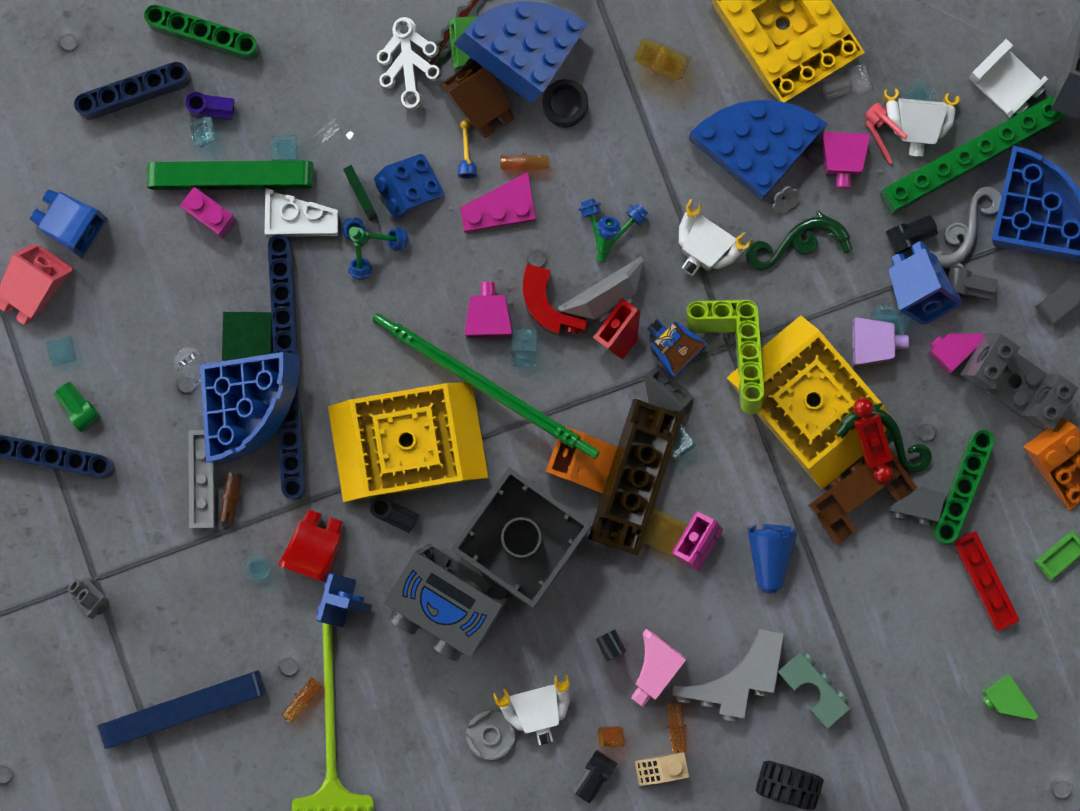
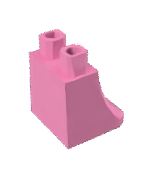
[631,627,686,707]

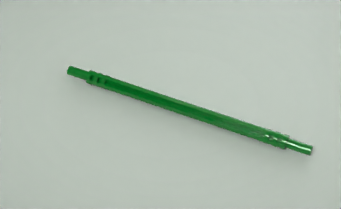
[372,313,600,460]

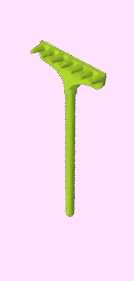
[292,623,374,811]

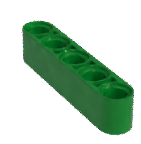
[144,4,260,61]
[932,429,995,544]

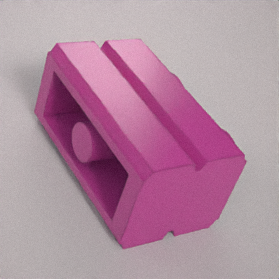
[180,187,237,239]
[671,511,723,572]

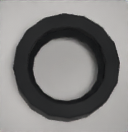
[542,79,588,128]

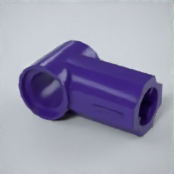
[185,91,235,120]

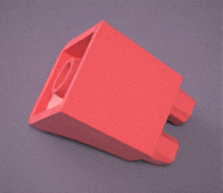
[0,244,72,325]

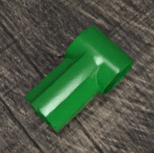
[54,381,101,433]

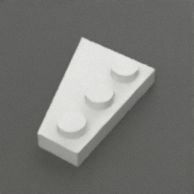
[265,188,339,237]

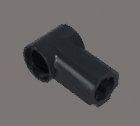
[886,215,939,254]
[370,497,419,534]
[595,629,627,661]
[572,750,618,803]

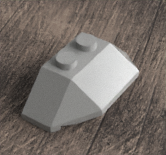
[558,256,644,323]

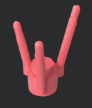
[864,102,907,165]

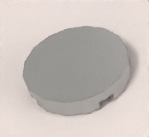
[466,710,515,760]

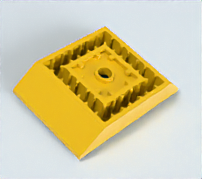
[711,0,865,103]
[726,315,889,490]
[328,382,488,503]

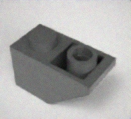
[887,487,945,526]

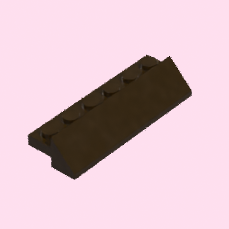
[588,399,683,556]

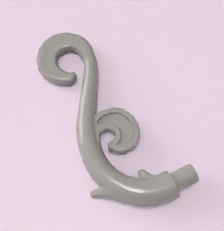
[930,187,1002,269]

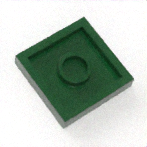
[343,165,378,221]
[222,312,272,361]

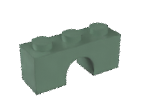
[777,652,850,729]

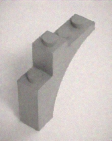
[671,629,784,722]

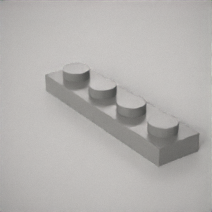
[189,430,215,529]

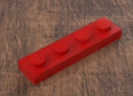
[952,531,1020,631]

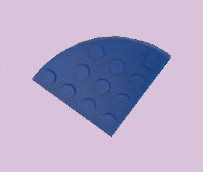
[454,1,589,104]
[689,100,828,201]
[992,146,1080,262]
[200,352,299,464]

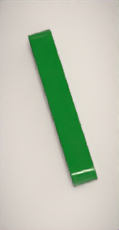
[147,160,313,190]

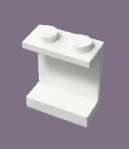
[968,39,1048,118]

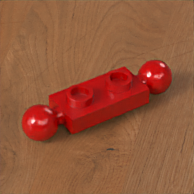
[853,398,893,484]

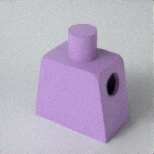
[852,318,909,367]

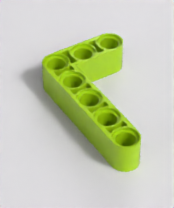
[686,300,764,415]

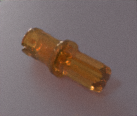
[500,153,549,172]
[282,677,323,723]
[666,702,687,753]

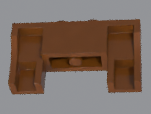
[808,447,917,546]

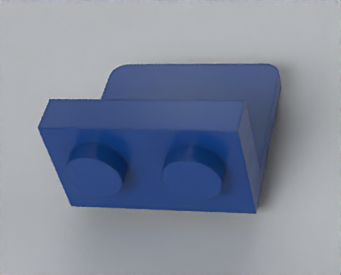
[373,154,444,220]

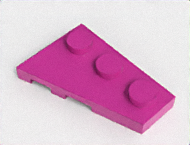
[460,172,536,232]

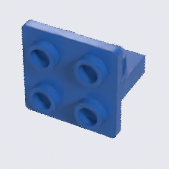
[316,573,372,627]

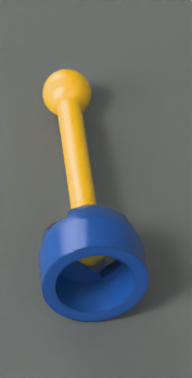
[458,120,477,179]

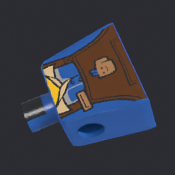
[647,319,707,379]

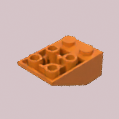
[1023,418,1080,511]
[546,426,617,494]

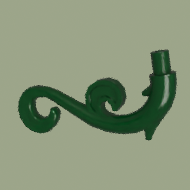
[746,210,853,271]
[835,403,932,473]

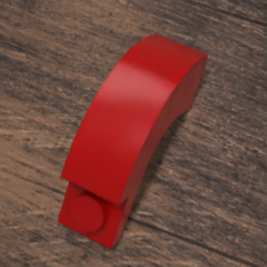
[522,264,587,336]

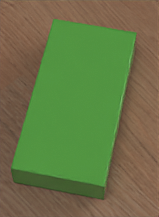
[1034,530,1080,581]

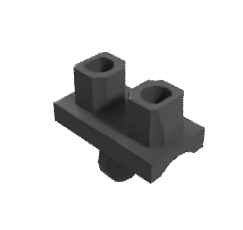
[67,578,109,619]

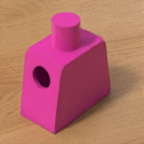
[821,132,870,189]
[465,282,512,338]

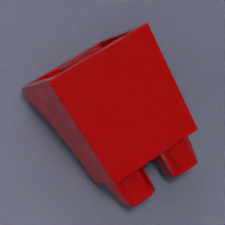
[278,509,343,582]

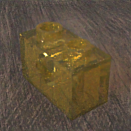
[633,37,691,80]

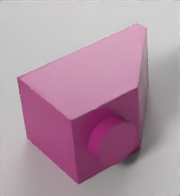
[928,333,984,375]

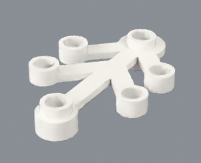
[377,17,442,110]

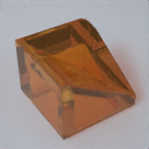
[598,726,624,748]

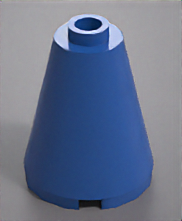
[748,524,797,593]

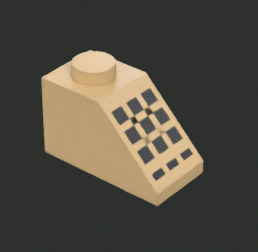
[634,751,689,786]

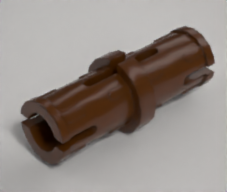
[219,472,243,523]

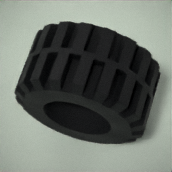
[755,761,824,810]

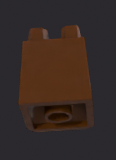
[440,61,514,138]

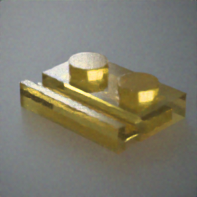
[643,508,688,558]

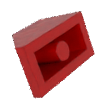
[593,298,640,360]

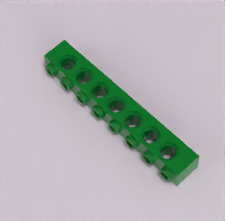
[880,95,1066,215]

